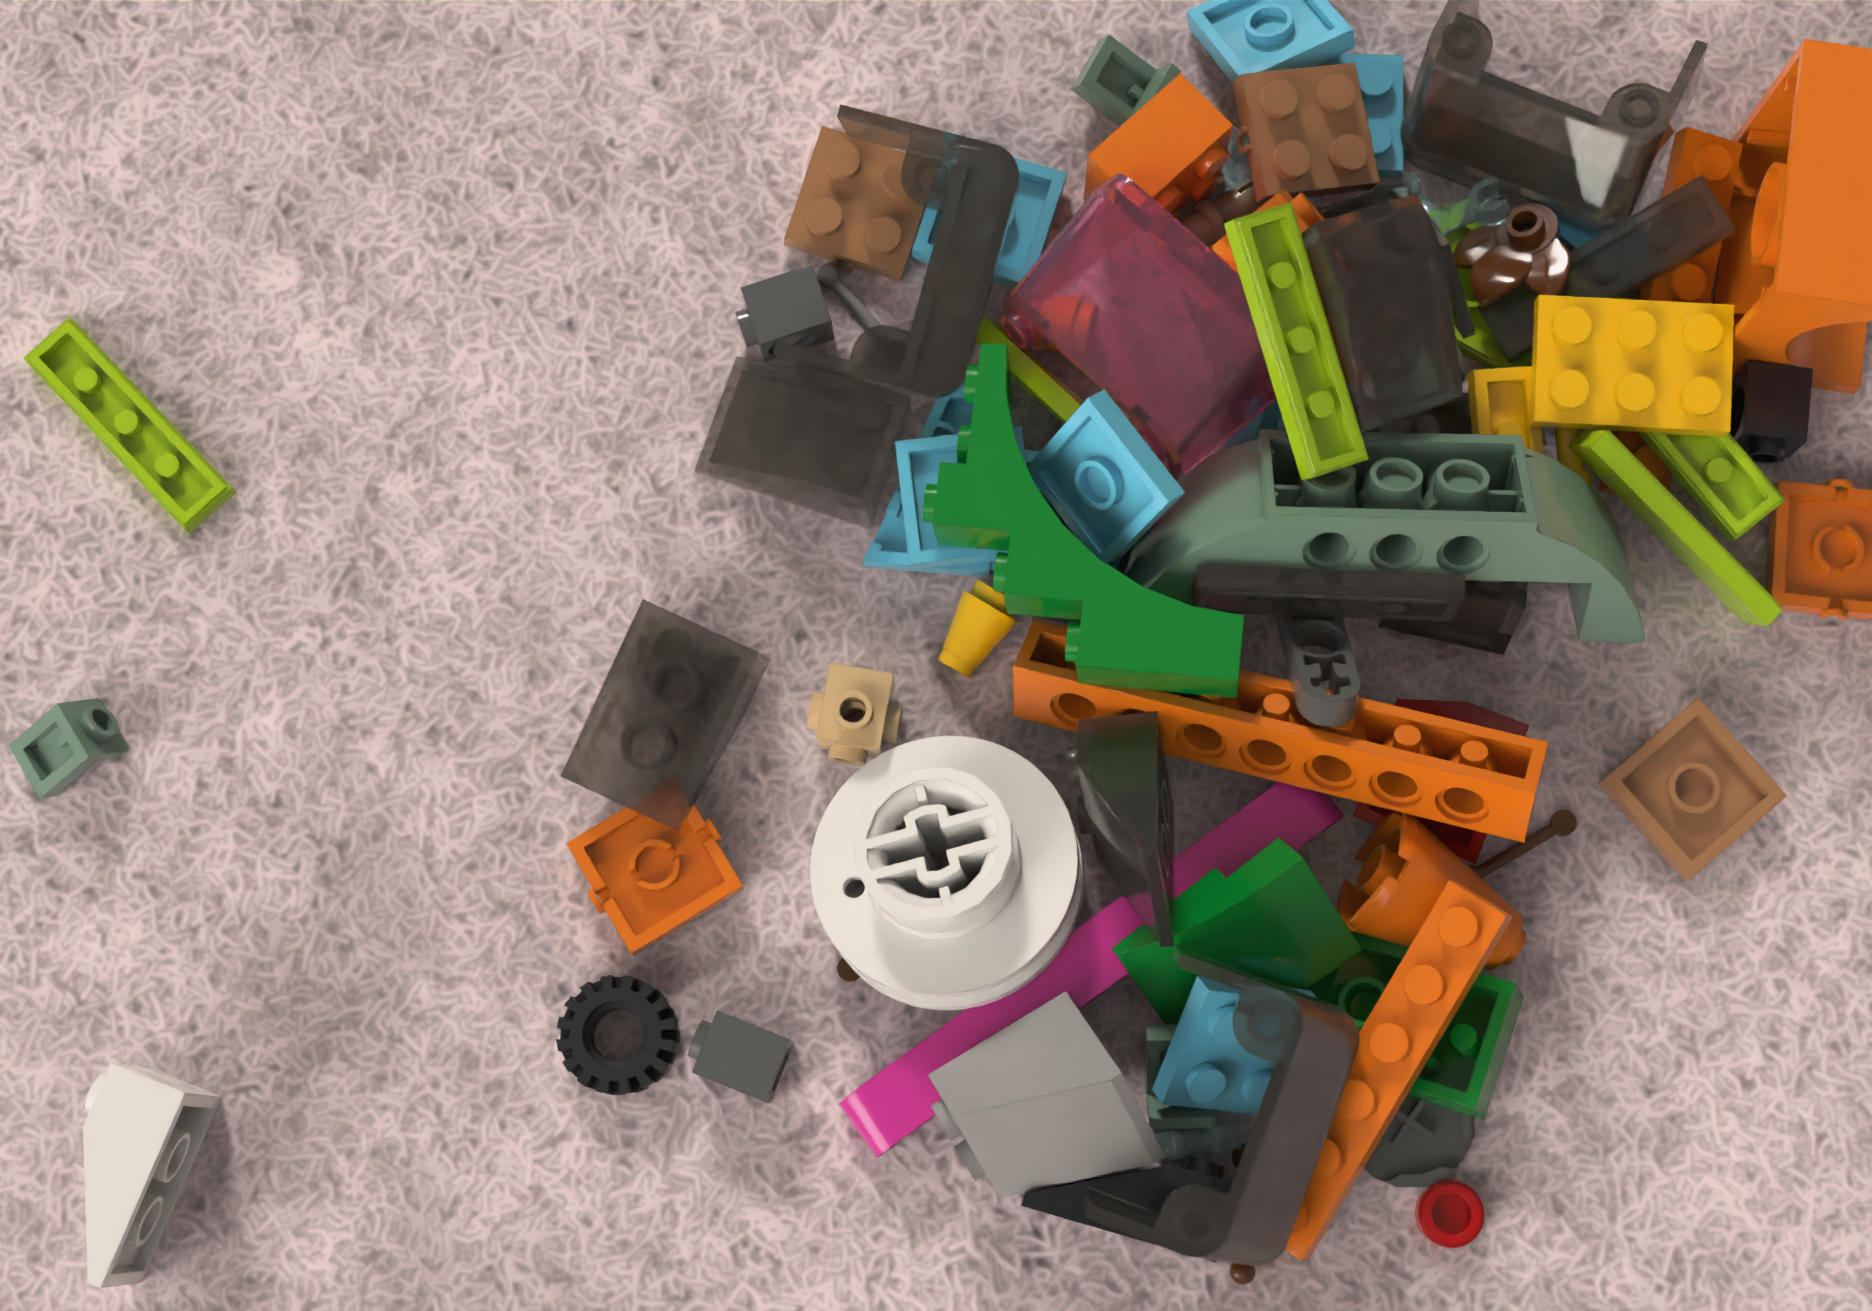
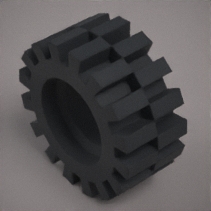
[556,975,680,1095]

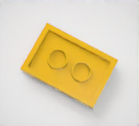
[1530,295,1734,437]

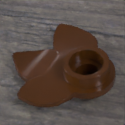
[1450,203,1572,308]

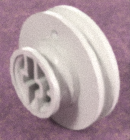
[810,736,1084,1010]

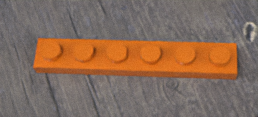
[1598,127,1743,496]
[1247,880,1513,1261]

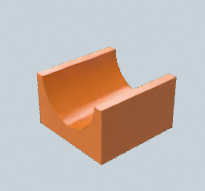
[1712,39,1872,394]

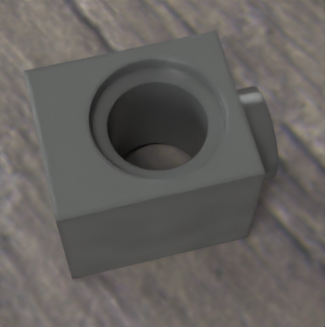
[735,264,835,362]
[688,1010,794,1104]

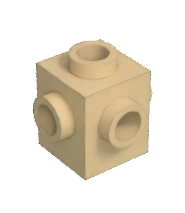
[807,663,903,766]

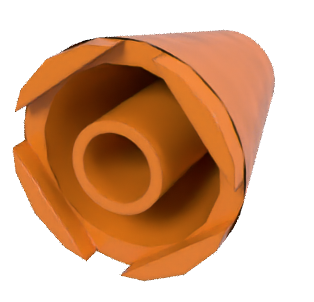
[1335,812,1526,971]

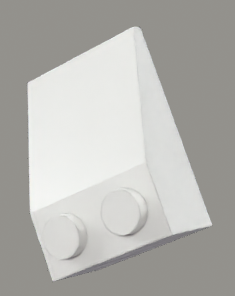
[83,1063,221,1288]

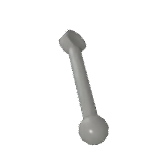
[817,263,910,364]

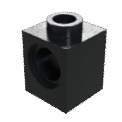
[1729,360,1813,464]

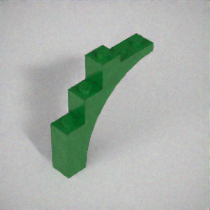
[923,343,1244,698]

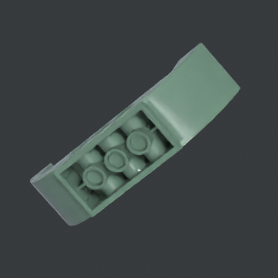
[1121,429,1645,643]

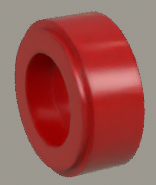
[1415,1180,1485,1248]

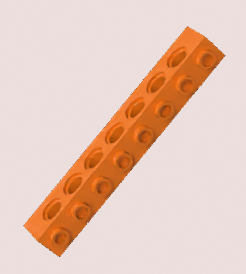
[1013,620,1548,843]

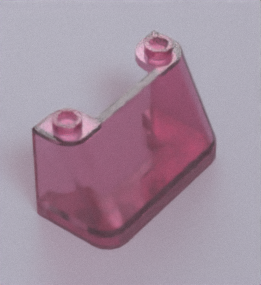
[1001,173,1277,481]

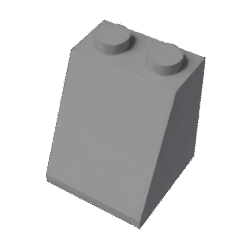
[928,991,1165,1198]

